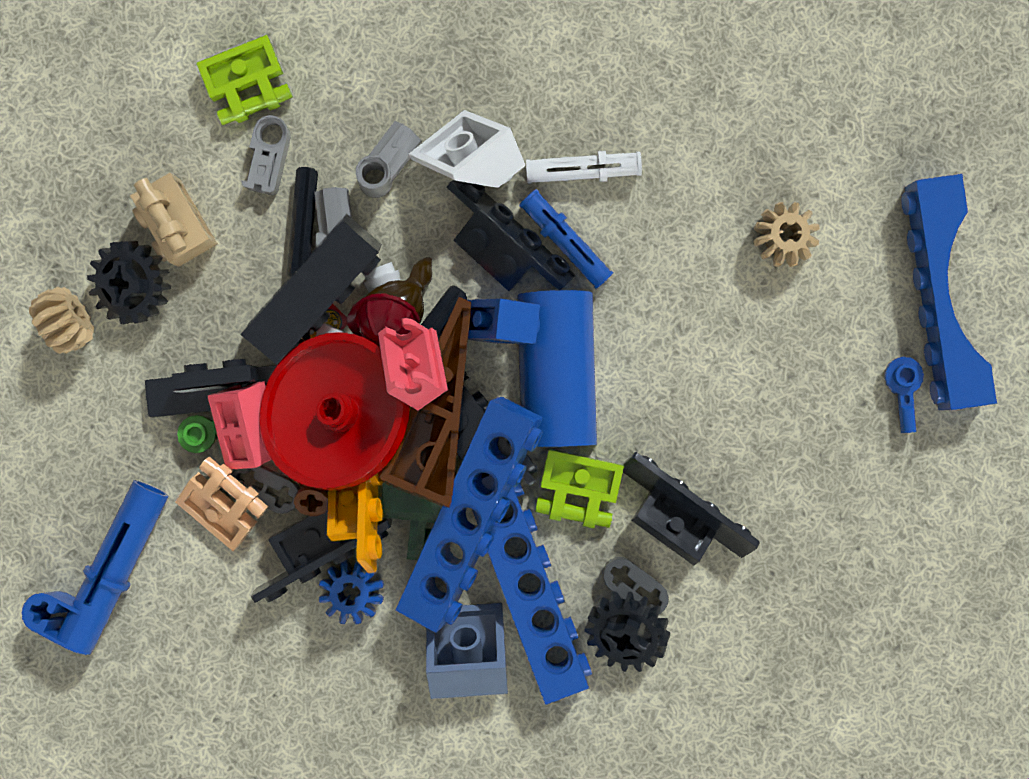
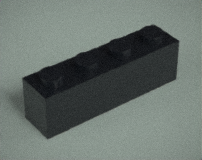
[240,213,382,365]

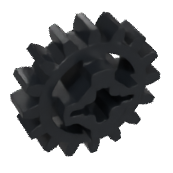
[87,240,171,325]
[584,592,671,672]

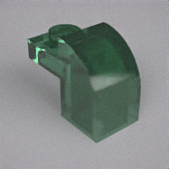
[381,483,442,560]

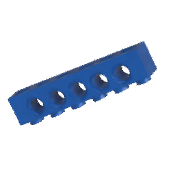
[396,397,543,633]
[472,474,592,705]

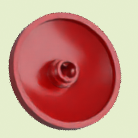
[260,332,410,490]

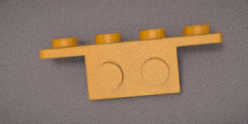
[327,470,383,573]

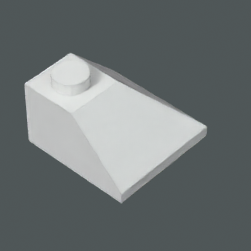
[409,110,525,188]

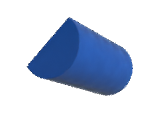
[517,290,597,447]

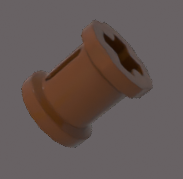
[294,483,328,516]

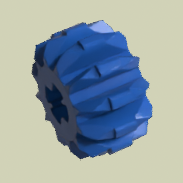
[319,559,384,625]

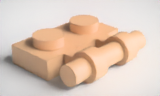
[175,456,269,551]

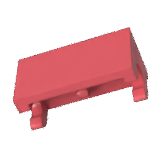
[378,318,448,411]
[207,381,272,469]

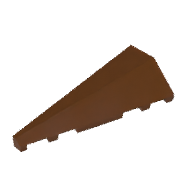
[379,297,471,508]

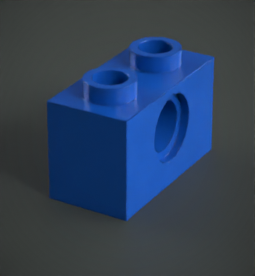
[468,298,540,344]

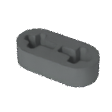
[231,465,301,514]
[603,557,669,614]

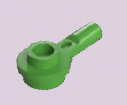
[177,415,218,453]

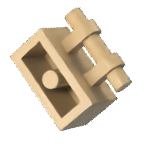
[130,173,218,267]

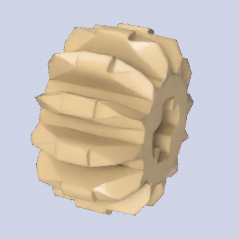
[753,202,820,267]
[29,287,94,354]

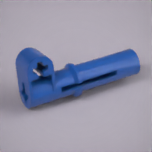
[22,480,169,655]

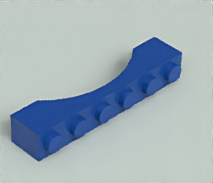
[901,174,997,410]

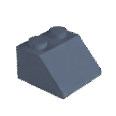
[426,603,508,699]

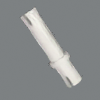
[526,151,642,184]

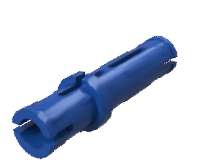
[519,189,614,289]

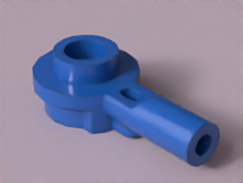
[884,357,924,433]

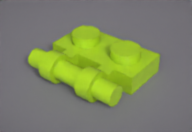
[196,35,293,125]
[535,449,624,529]

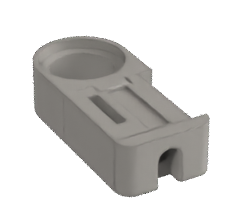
[241,115,291,196]

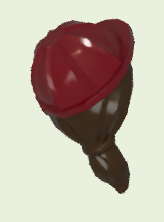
[347,257,433,346]

